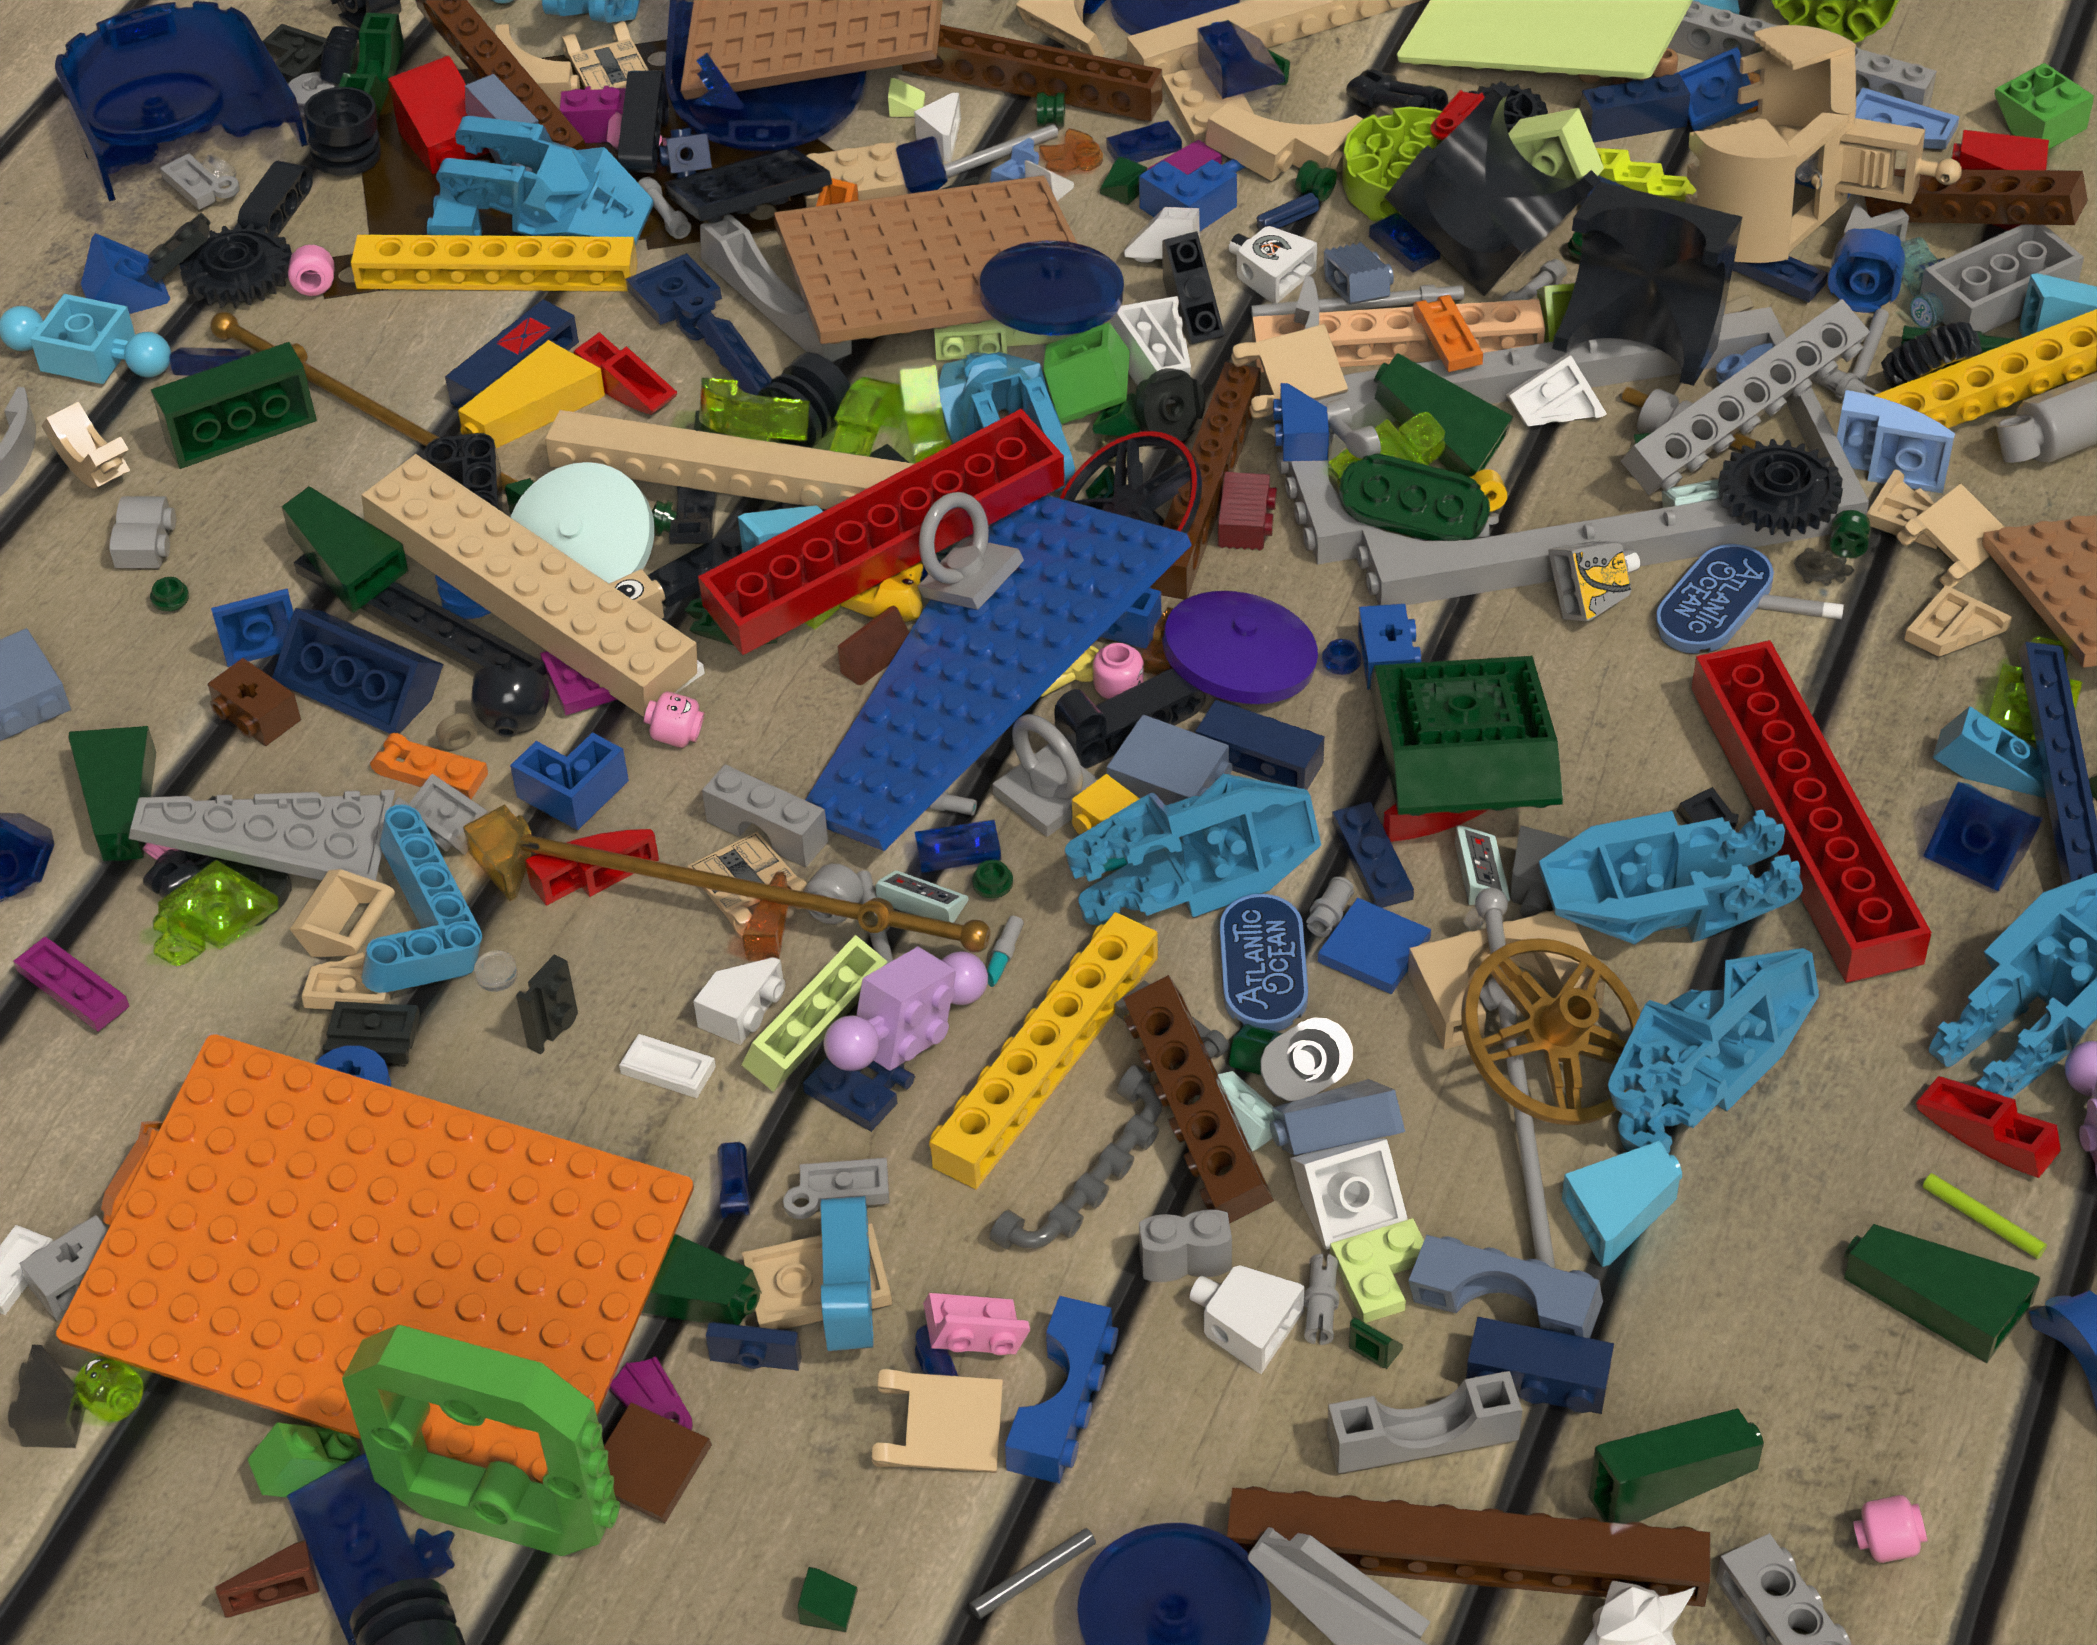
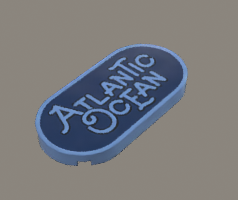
[1656,544,1774,653]
[1220,894,1308,1031]

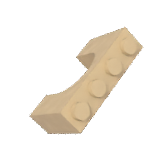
[1408,910,1606,1050]

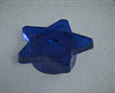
[399,1528,455,1579]

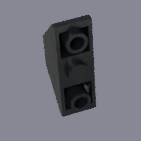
[1162,231,1225,345]

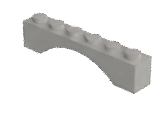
[700,214,852,362]

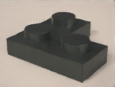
[262,24,326,84]

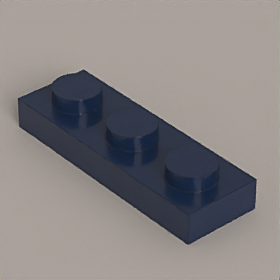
[1332,802,1414,908]

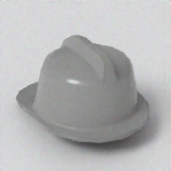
[1260,1018,1353,1101]

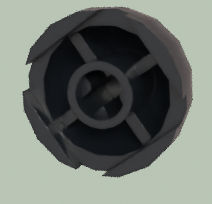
[471,665,550,737]

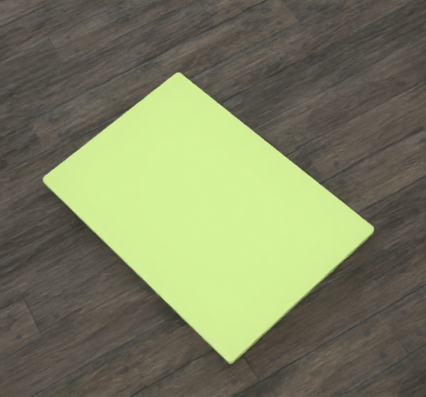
[1397,0,1693,80]

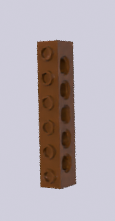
[1864,169,2088,225]
[1123,975,1274,1224]

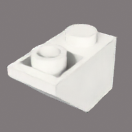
[1124,207,1200,262]
[694,957,785,1045]

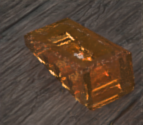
[742,872,789,961]

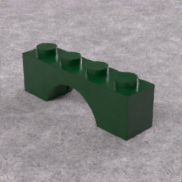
[338,13,405,120]

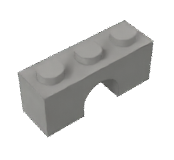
[702,764,828,868]

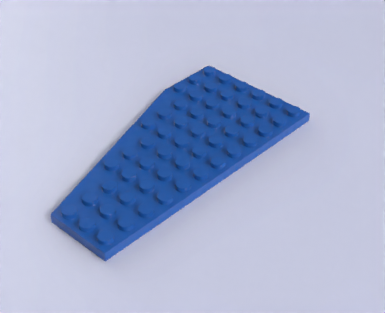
[805,495,1192,851]

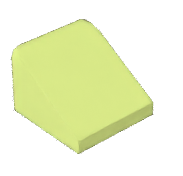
[888,78,925,117]

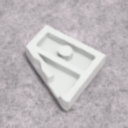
[1506,354,1607,426]

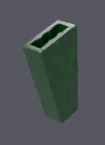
[1374,353,1513,477]
[281,486,409,613]
[68,726,157,861]
[1844,1224,2040,1363]
[641,1234,762,1325]
[1588,1408,1764,1524]

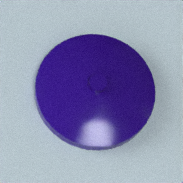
[1162,591,1318,704]

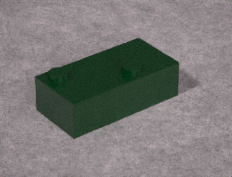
[151,342,317,469]

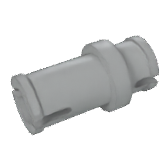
[1306,877,1354,937]

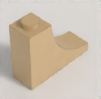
[1016,0,1105,57]
[495,24,580,109]

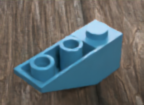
[1933,706,2046,798]

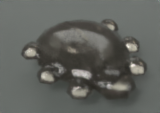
[1794,547,1854,586]

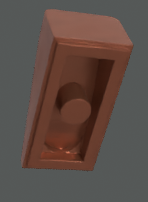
[215,1540,319,1617]

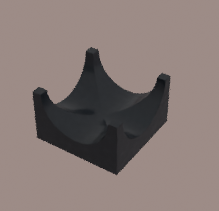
[1384,81,1601,296]
[1552,182,1743,386]

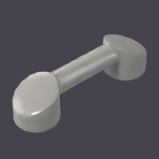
[1326,398,1381,459]

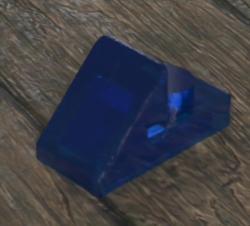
[693,53,750,119]

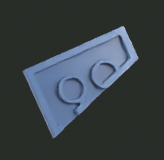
[1855,87,1959,149]

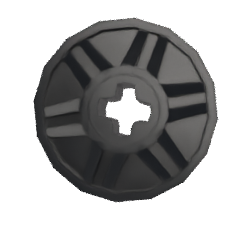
[304,87,381,176]
[756,352,854,448]
[349,1578,466,1645]

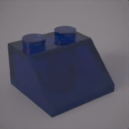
[1197,20,1285,99]
[1923,782,2043,891]

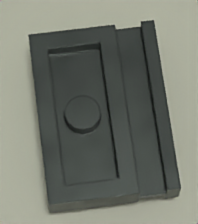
[147,212,211,283]
[516,954,578,1054]
[322,1001,420,1064]

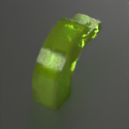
[899,365,951,464]
[829,377,911,457]
[699,378,810,441]

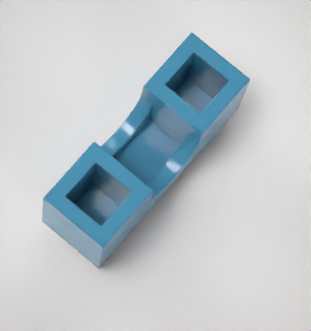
[427,160,490,236]

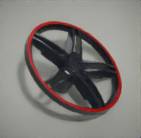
[1060,431,1202,533]

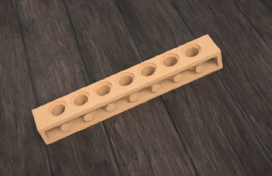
[1252,299,1545,372]

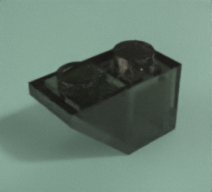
[8,1345,86,1448]

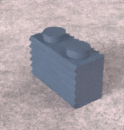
[1324,242,1394,305]

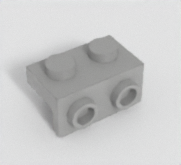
[394,774,494,855]

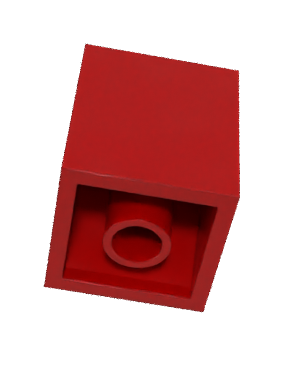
[388,55,490,174]
[1951,130,2049,231]

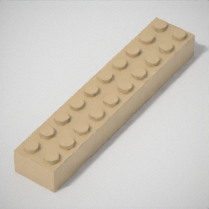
[361,454,697,717]

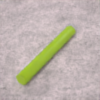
[1922,1173,2047,1259]

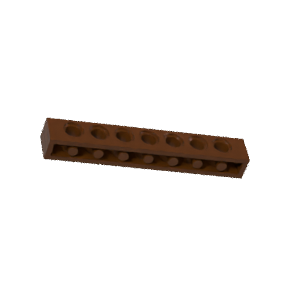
[415,0,586,150]
[902,24,1163,121]
[1150,362,1261,600]

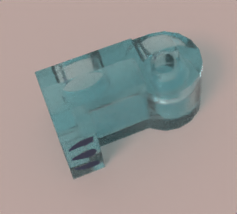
[1901,237,1945,298]

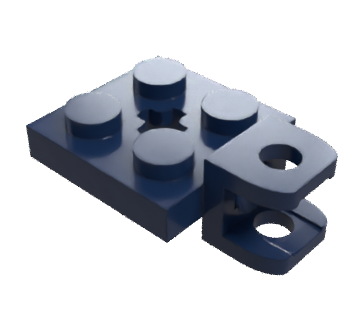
[625,253,722,341]

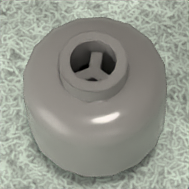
[804,863,863,924]

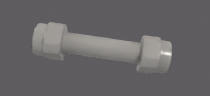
[638,177,691,239]
[1500,259,1567,301]

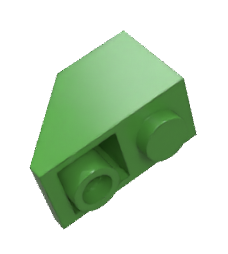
[247,1422,366,1499]

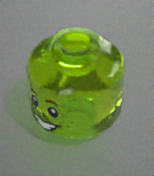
[74,1356,144,1423]

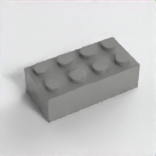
[1919,225,2084,334]

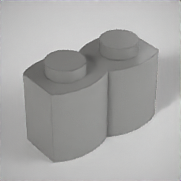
[109,496,176,568]
[1139,1210,1232,1282]

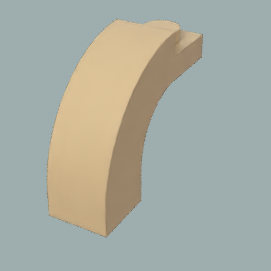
[41,402,130,489]

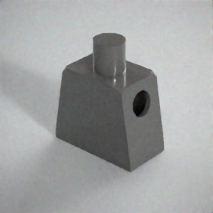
[1510,825,1572,918]

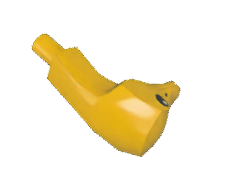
[841,562,923,622]

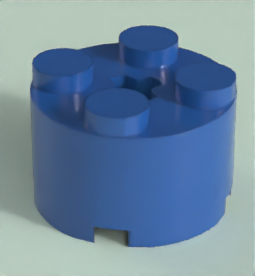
[1828,228,1905,313]

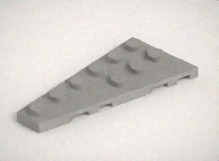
[129,790,395,881]

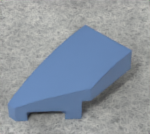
[990,138,1039,183]

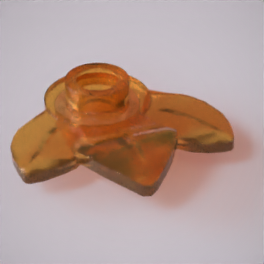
[1039,128,1103,173]

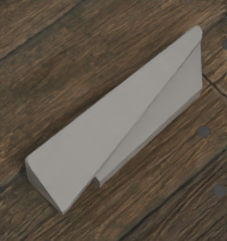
[1248,1527,1431,1645]

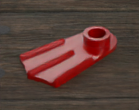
[1430,90,1485,140]

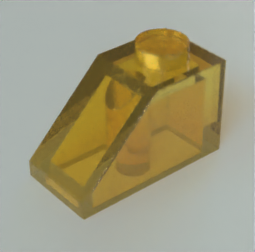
[463,804,531,901]

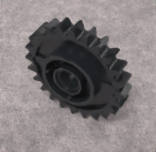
[179,223,292,308]
[1718,439,1843,536]

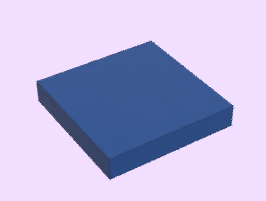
[1675,47,1758,131]
[1318,898,1431,994]

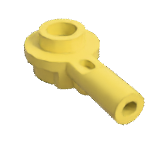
[1039,646,1099,698]

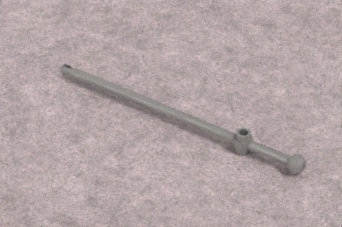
[1475,888,1555,1268]

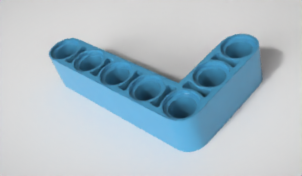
[361,804,482,993]

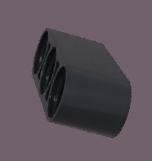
[319,26,359,84]
[237,160,313,236]

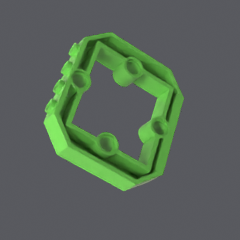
[342,1324,620,1556]

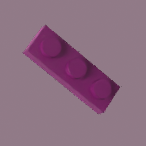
[13,936,130,1032]

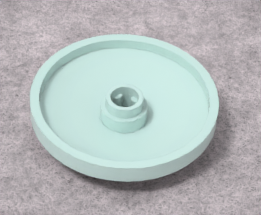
[510,462,654,584]

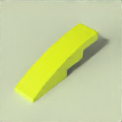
[1596,148,1696,202]

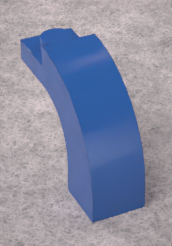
[2029,1291,2097,1411]

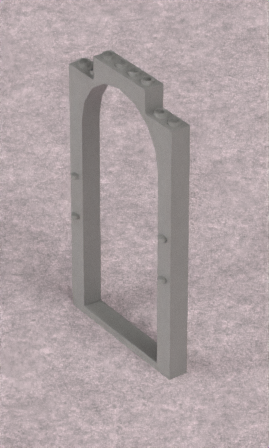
[1276,307,1869,605]

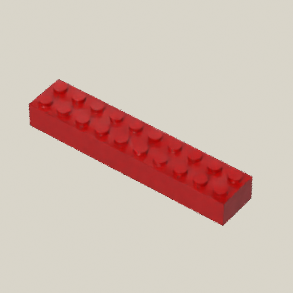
[698,408,1064,656]
[1691,640,1932,983]

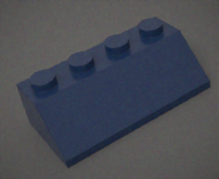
[272,608,444,734]

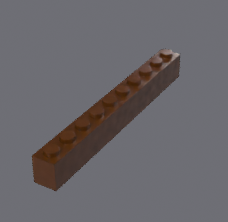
[1227,1486,1710,1607]

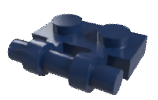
[803,1057,915,1132]

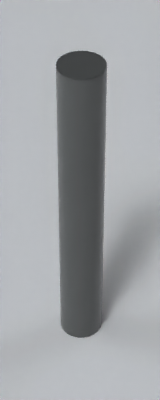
[969,1528,1096,1620]

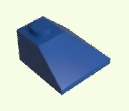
[81,233,170,314]
[211,589,294,667]

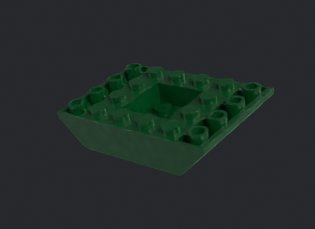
[1369,656,1563,816]

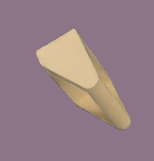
[290,869,395,957]

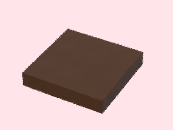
[604,1402,712,1523]

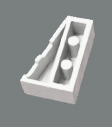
[1110,296,1191,405]

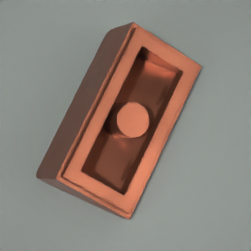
[838,605,909,685]

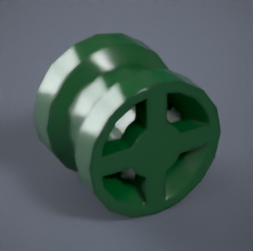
[1037,92,1065,127]
[1295,160,1337,202]
[1830,510,1870,559]

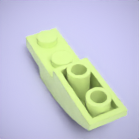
[934,308,1077,361]

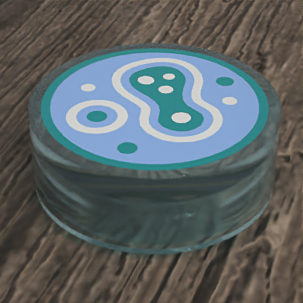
[1910,291,1944,329]

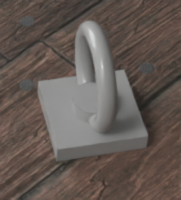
[918,492,1024,610]
[992,714,1098,837]

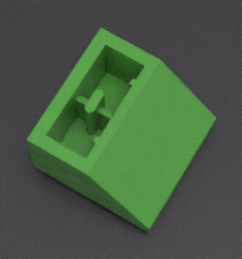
[1994,63,2094,150]
[1043,322,1130,424]

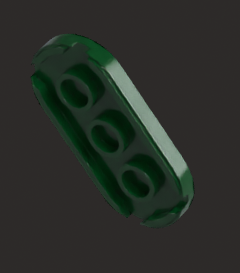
[1339,454,1490,541]

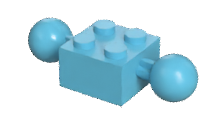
[0,294,171,384]

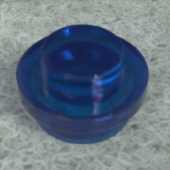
[1322,639,1361,675]

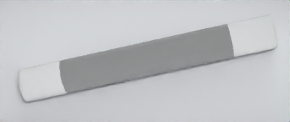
[1756,594,1844,620]

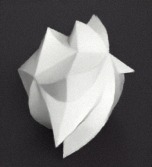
[1583,1581,1695,1645]

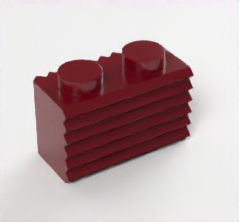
[1218,472,1277,551]

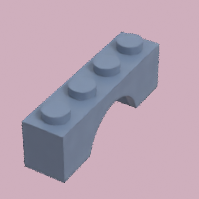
[1408,1235,1603,1338]

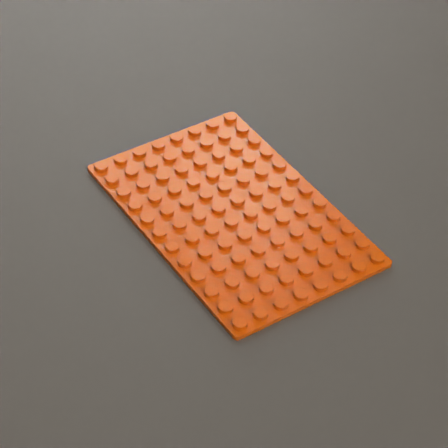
[56,1034,694,1484]

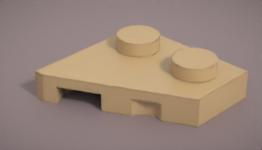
[1866,469,1938,549]
[1905,585,2012,657]

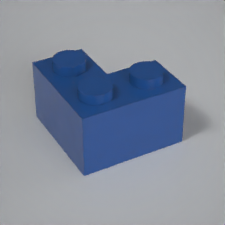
[1139,159,1237,231]
[510,732,629,830]

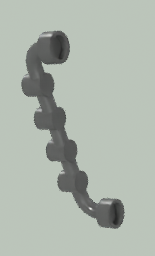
[989,1064,1162,1249]

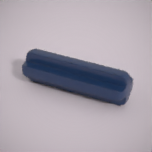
[1256,193,1319,230]

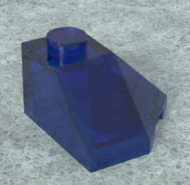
[0,813,55,902]

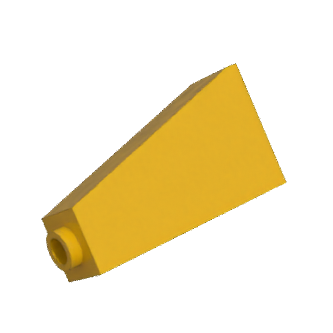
[458,340,605,448]

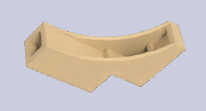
[1205,101,1363,181]

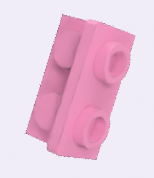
[923,1293,1030,1355]

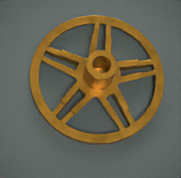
[1461,938,1640,1125]

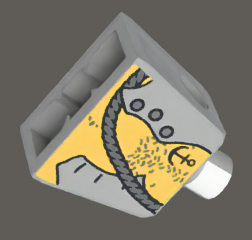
[1548,540,1640,621]

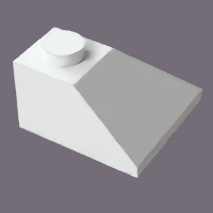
[1290,1138,1408,1249]

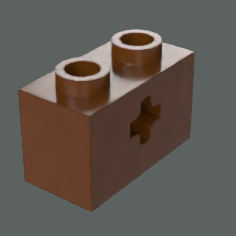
[208,658,301,746]

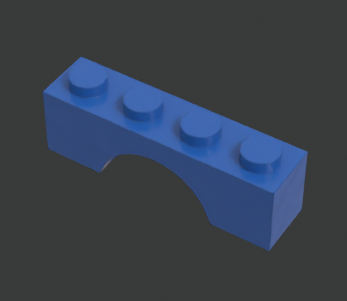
[1005,1296,1118,1484]

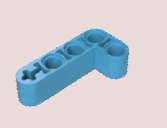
[821,1196,874,1351]

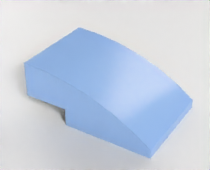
[1837,390,1955,494]

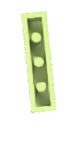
[742,935,888,1092]

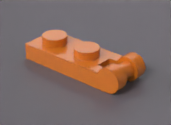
[1413,295,1483,372]
[370,733,488,799]

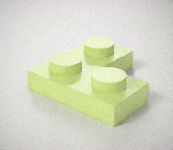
[1330,1218,1424,1323]

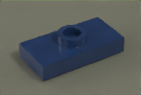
[706,1322,802,1371]

